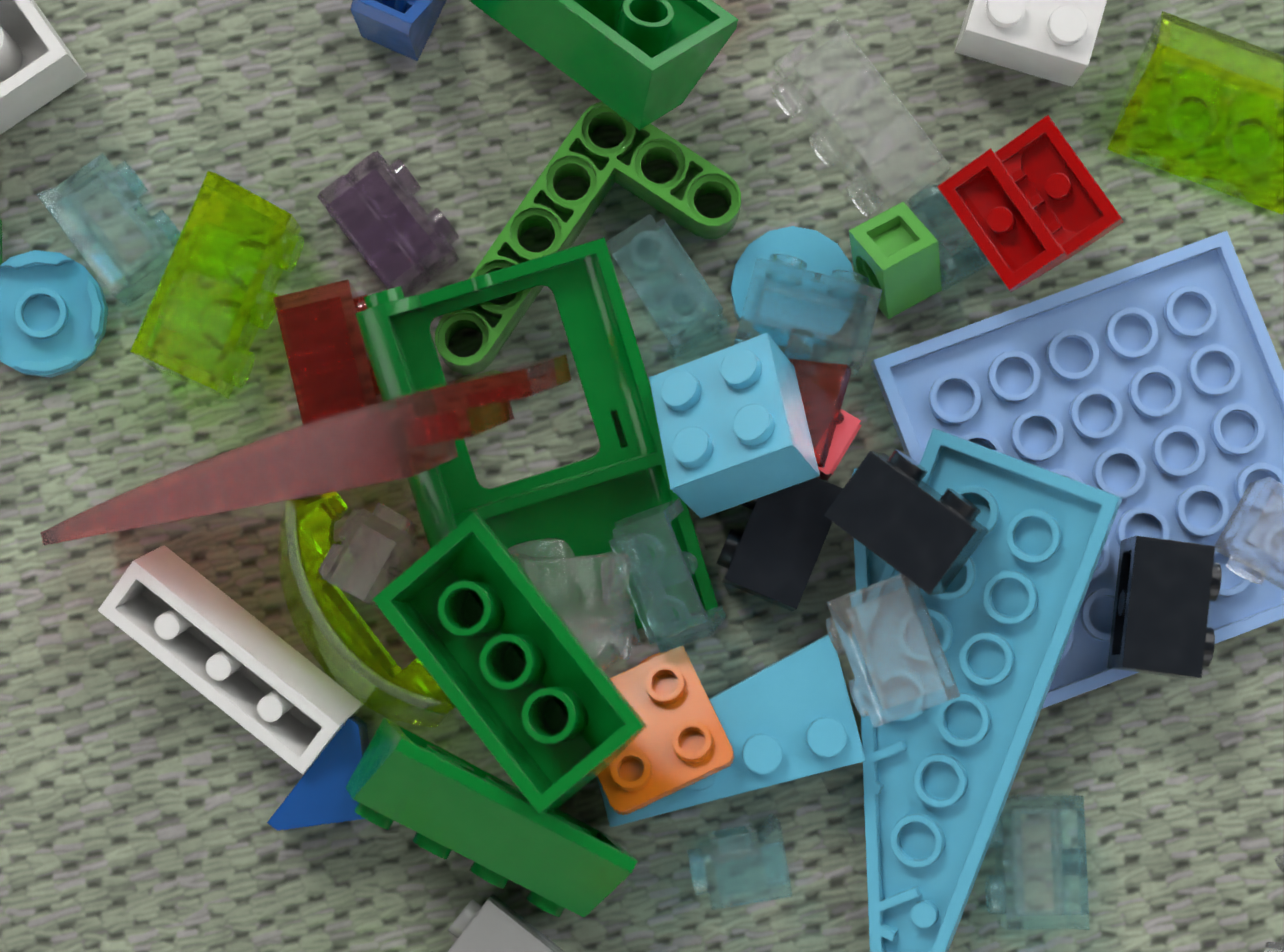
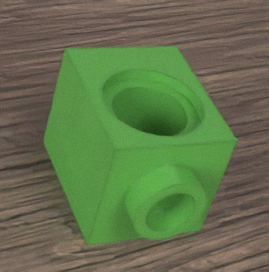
[849,202,942,319]

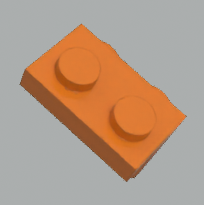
[597,644,734,815]

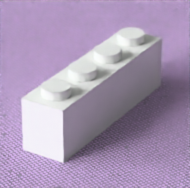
[98,545,364,775]

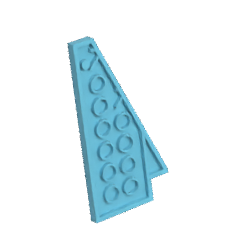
[852,428,1122,952]

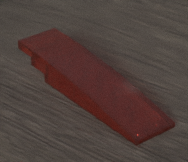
[40,354,572,545]

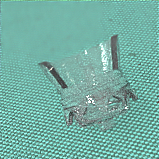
[507,538,641,670]

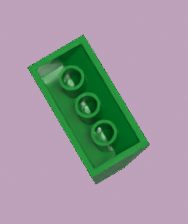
[469,0,738,130]
[372,512,647,814]
[345,718,638,918]

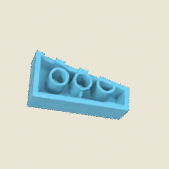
[597,633,866,828]

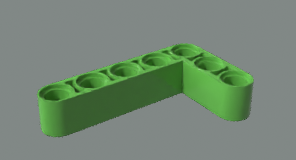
[435,101,741,375]

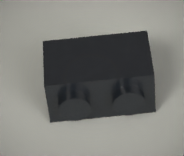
[824,449,989,595]
[716,477,843,611]
[1107,536,1222,678]

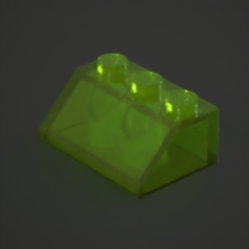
[1107,11,1284,215]
[130,171,304,399]

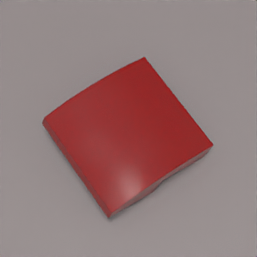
[937,115,1124,292]

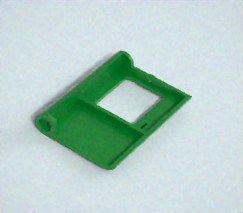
[355,237,718,646]

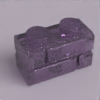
[317,151,460,298]

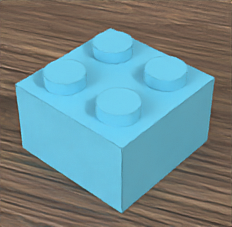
[649,333,820,518]

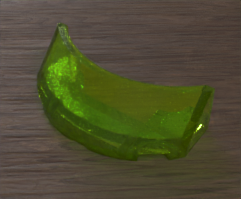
[278,483,458,728]

